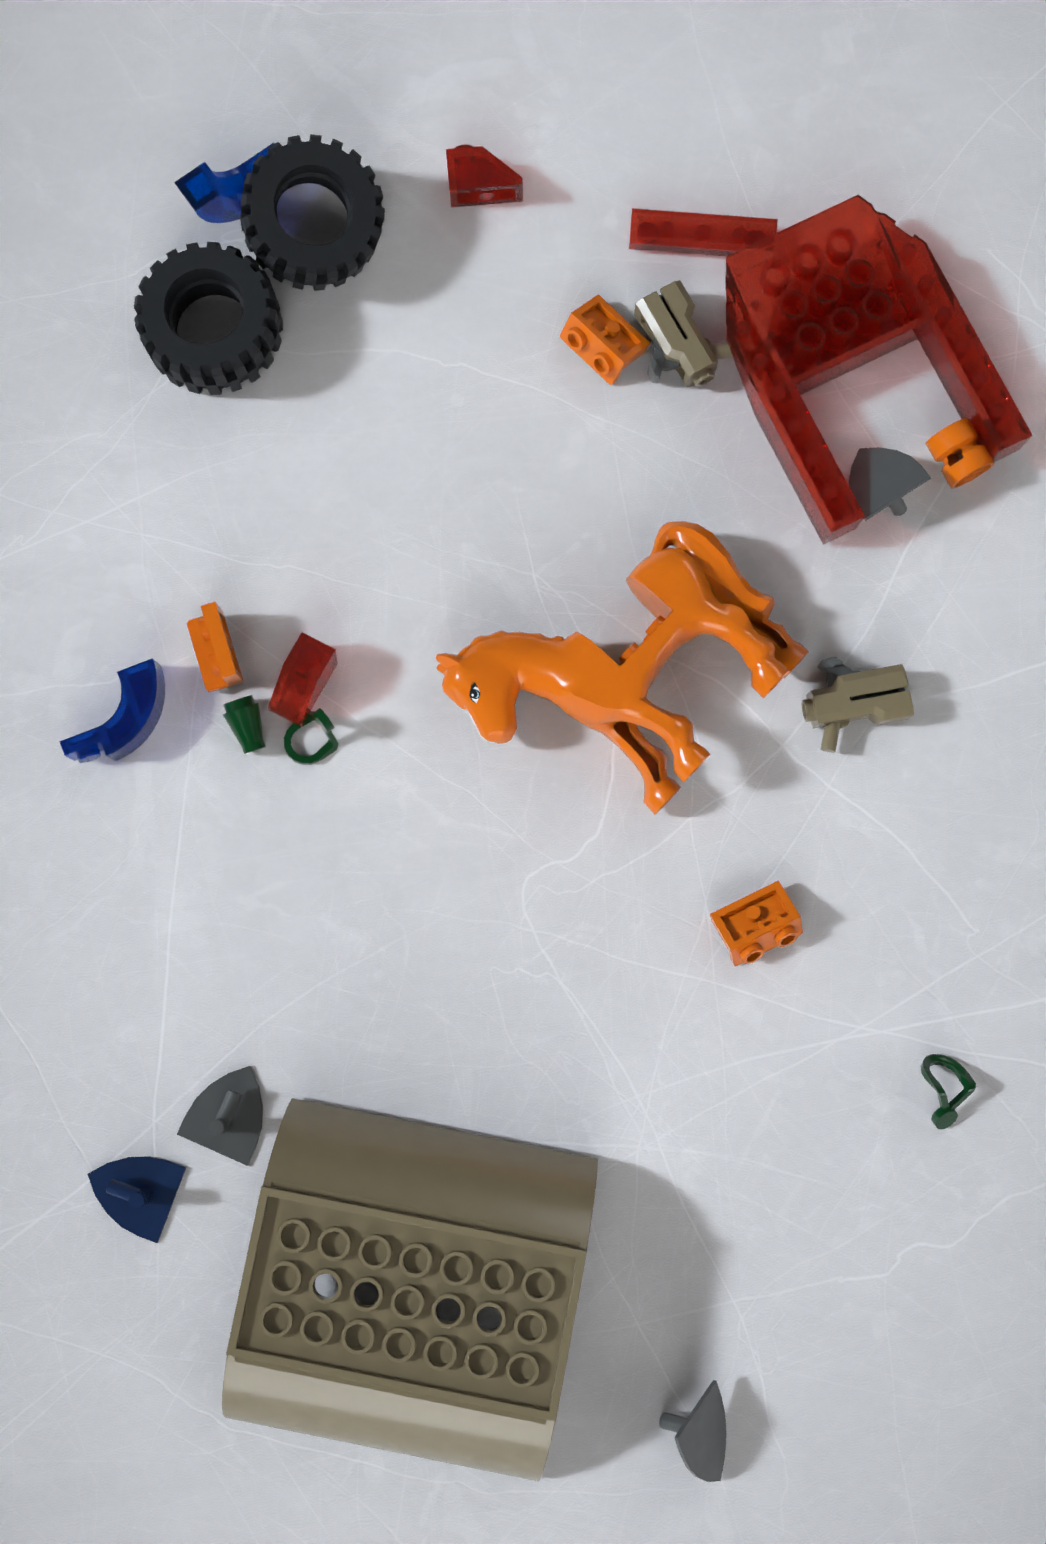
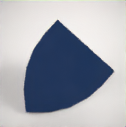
[87,1156,187,1243]

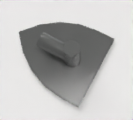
[849,447,931,521]
[177,1066,263,1166]
[659,1380,726,1482]

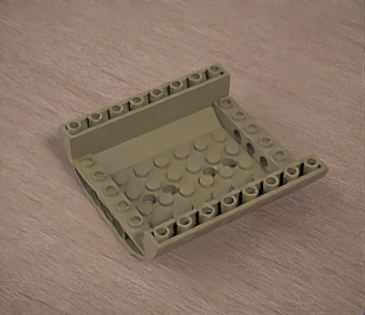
[222,1098,598,1482]

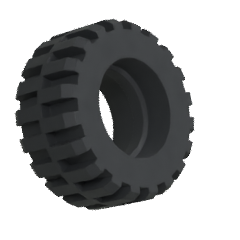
[240,134,385,291]
[134,242,283,395]

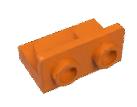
[560,294,651,385]
[187,602,244,692]
[710,880,803,966]

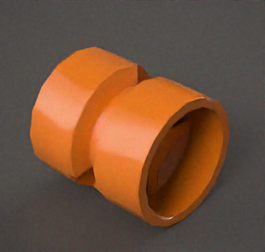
[925,418,995,489]

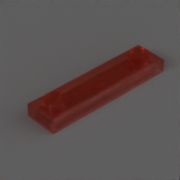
[629,208,778,260]

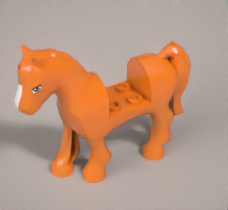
[436,521,809,815]

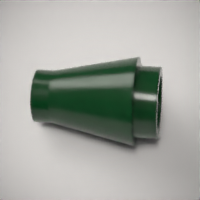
[223,695,266,754]

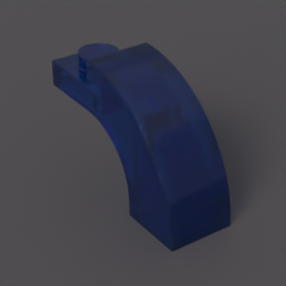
[174,142,274,223]
[59,658,165,763]

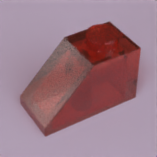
[446,144,523,208]
[268,632,338,727]

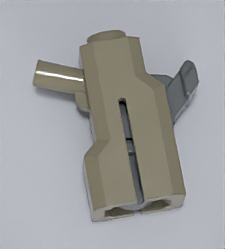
[634,280,737,387]
[801,657,914,753]

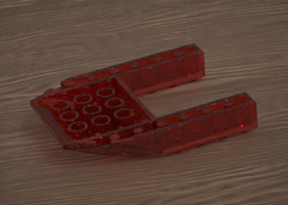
[725,195,1033,545]

